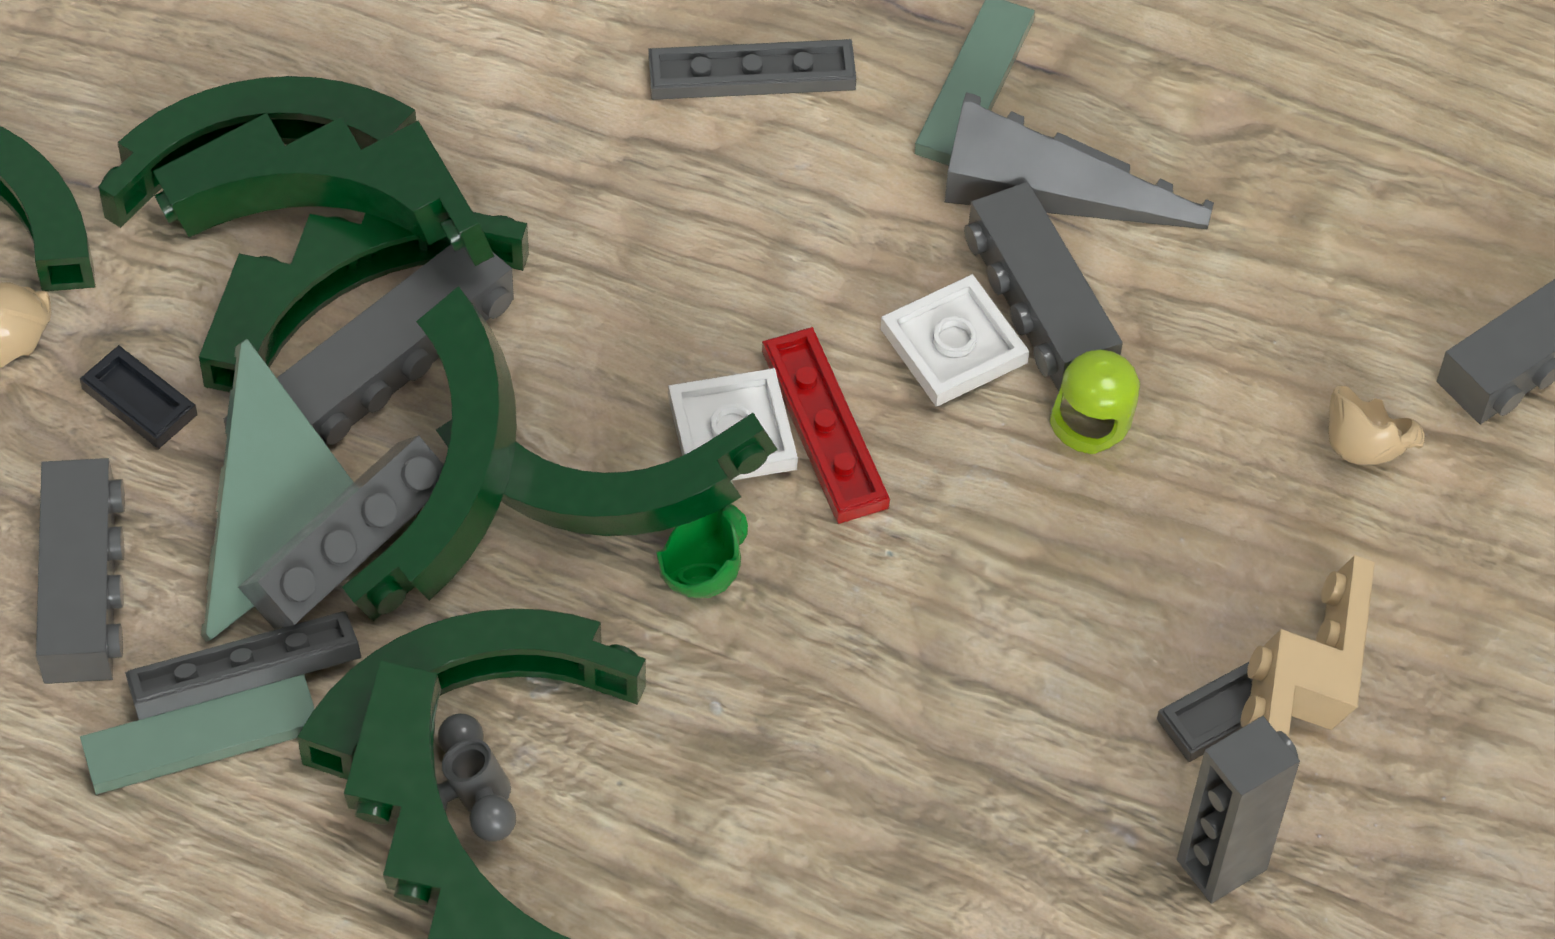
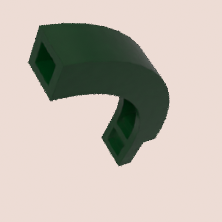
[98,76,416,228]
[0,126,96,291]
[342,286,517,621]
[436,413,778,536]
[297,608,646,780]

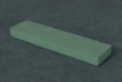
[914,0,1035,166]
[80,674,315,795]

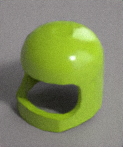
[1050,349,1140,454]

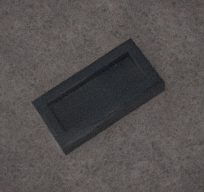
[80,345,198,449]

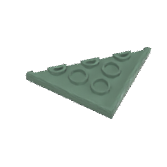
[201,339,353,641]

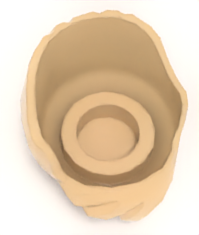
[0,282,51,368]
[1328,385,1425,465]

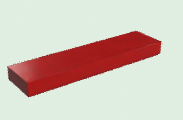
[762,327,890,524]

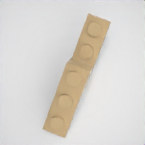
[1241,555,1375,737]

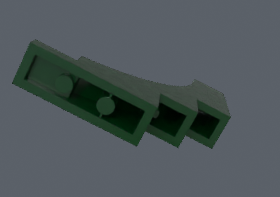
[153,113,494,266]

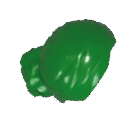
[656,504,748,598]

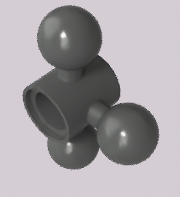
[437,713,516,842]

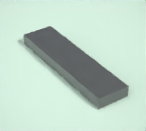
[648,39,857,100]
[125,611,362,720]

